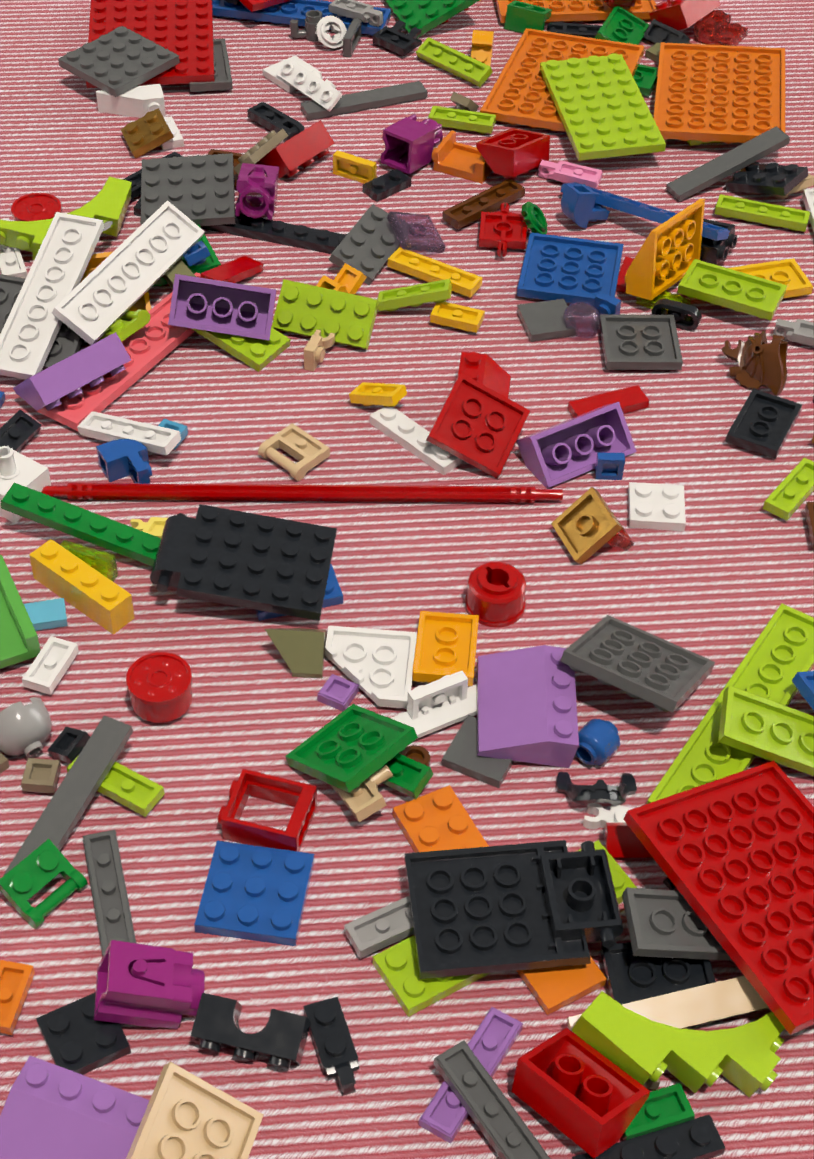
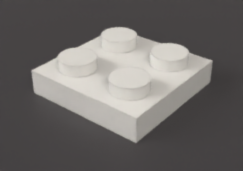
[628,482,686,531]

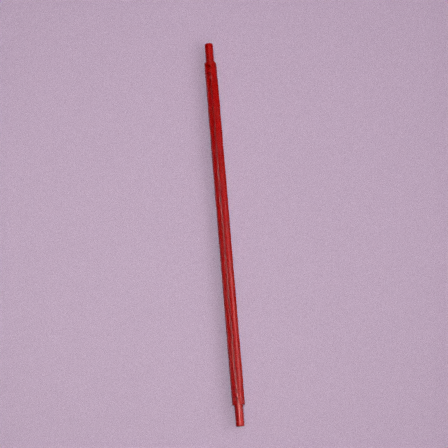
[41,483,563,503]

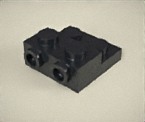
[700,219,737,265]

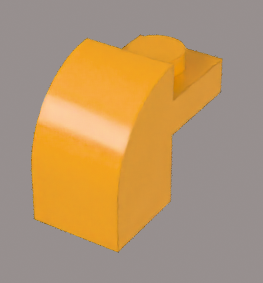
[471,30,494,66]
[316,263,367,294]

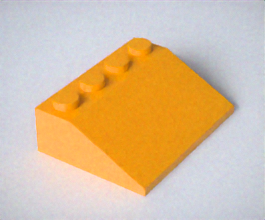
[625,198,705,300]

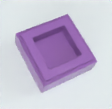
[317,674,359,711]

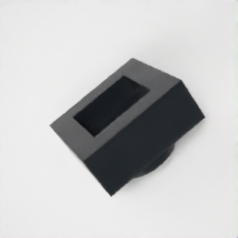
[47,726,90,763]

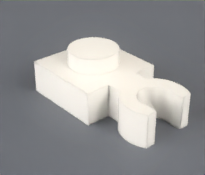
[583,803,633,836]

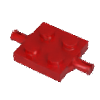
[479,202,527,257]

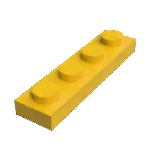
[387,247,483,298]

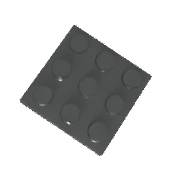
[599,314,683,371]

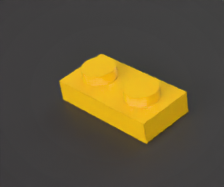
[333,150,377,184]
[430,302,485,333]
[349,382,407,407]

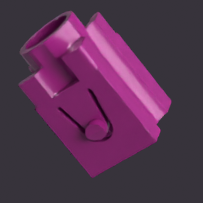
[380,114,443,174]
[235,163,279,220]
[94,940,205,1029]

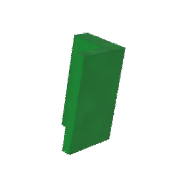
[504,0,552,33]

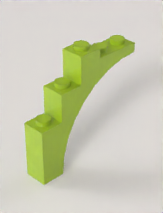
[0,177,132,260]
[572,991,785,1098]

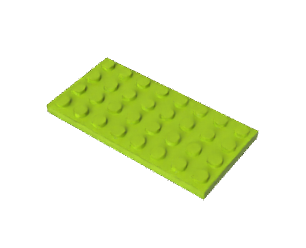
[540,53,666,161]

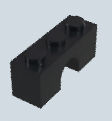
[191,993,311,1069]

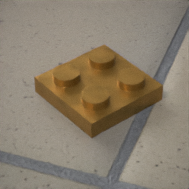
[120,108,174,159]
[551,487,623,565]

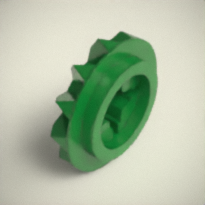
[521,202,547,234]

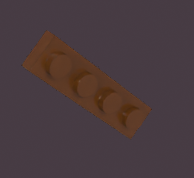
[442,179,525,230]

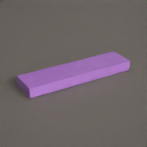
[419,1007,523,1144]

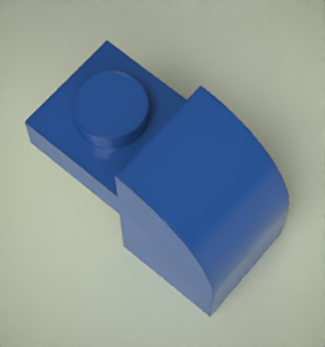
[561,184,610,228]
[96,439,152,484]

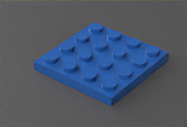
[517,232,623,306]

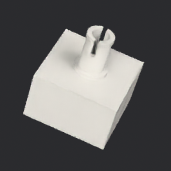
[0,446,51,523]

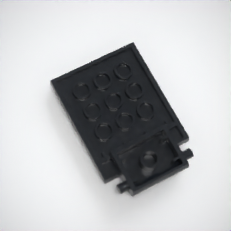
[150,504,337,621]
[404,840,624,979]

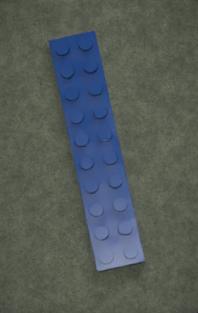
[212,0,391,36]

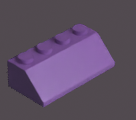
[168,274,276,340]
[13,332,131,411]
[516,402,637,488]

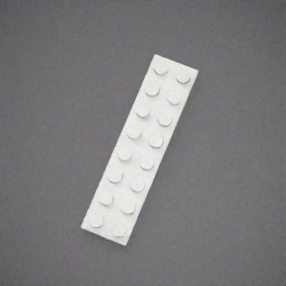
[52,201,205,345]
[0,212,104,380]

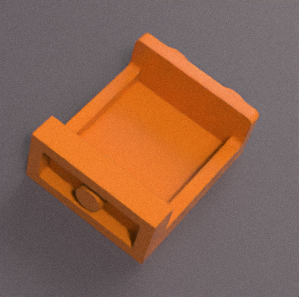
[431,130,492,184]

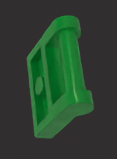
[0,839,88,929]

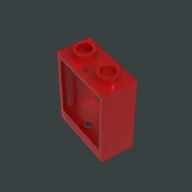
[218,769,317,852]

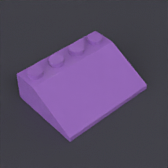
[477,645,579,768]
[0,1055,150,1159]

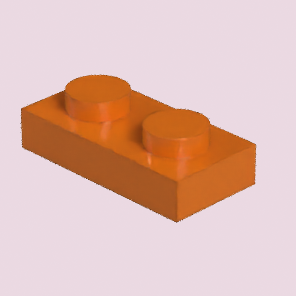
[0,960,35,1035]

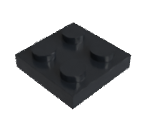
[36,992,131,1075]

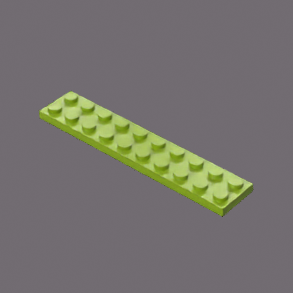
[647,603,814,804]

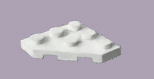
[325,626,417,709]

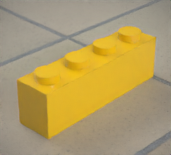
[29,539,135,635]

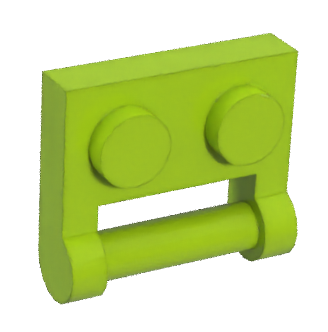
[98,309,150,342]

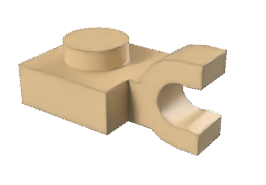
[304,329,335,372]

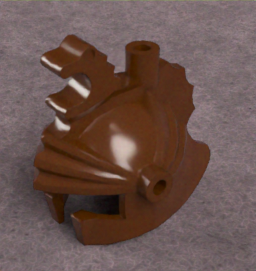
[722,331,788,396]

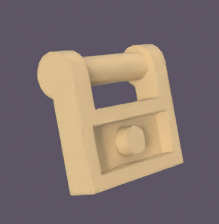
[258,423,330,481]

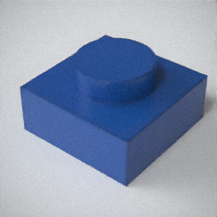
[183,241,211,266]
[593,291,621,318]
[595,452,625,480]

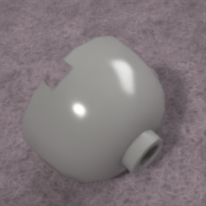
[0,697,52,757]

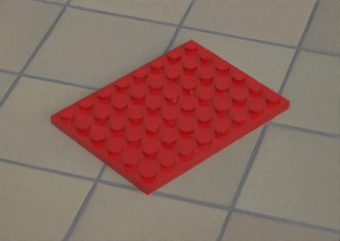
[86,0,215,88]
[623,760,814,1035]

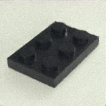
[725,162,808,196]
[726,389,802,459]
[600,942,716,1005]

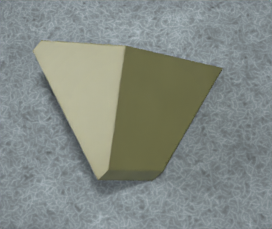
[265,628,328,679]

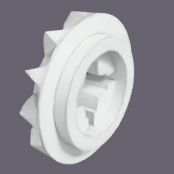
[315,16,347,50]

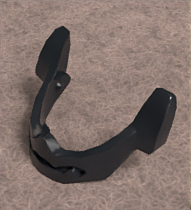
[556,772,637,806]

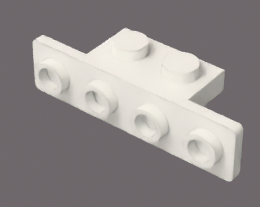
[277,58,342,111]
[391,671,477,738]

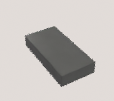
[343,18,361,58]

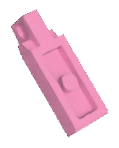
[538,160,602,189]

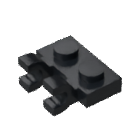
[373,20,422,56]

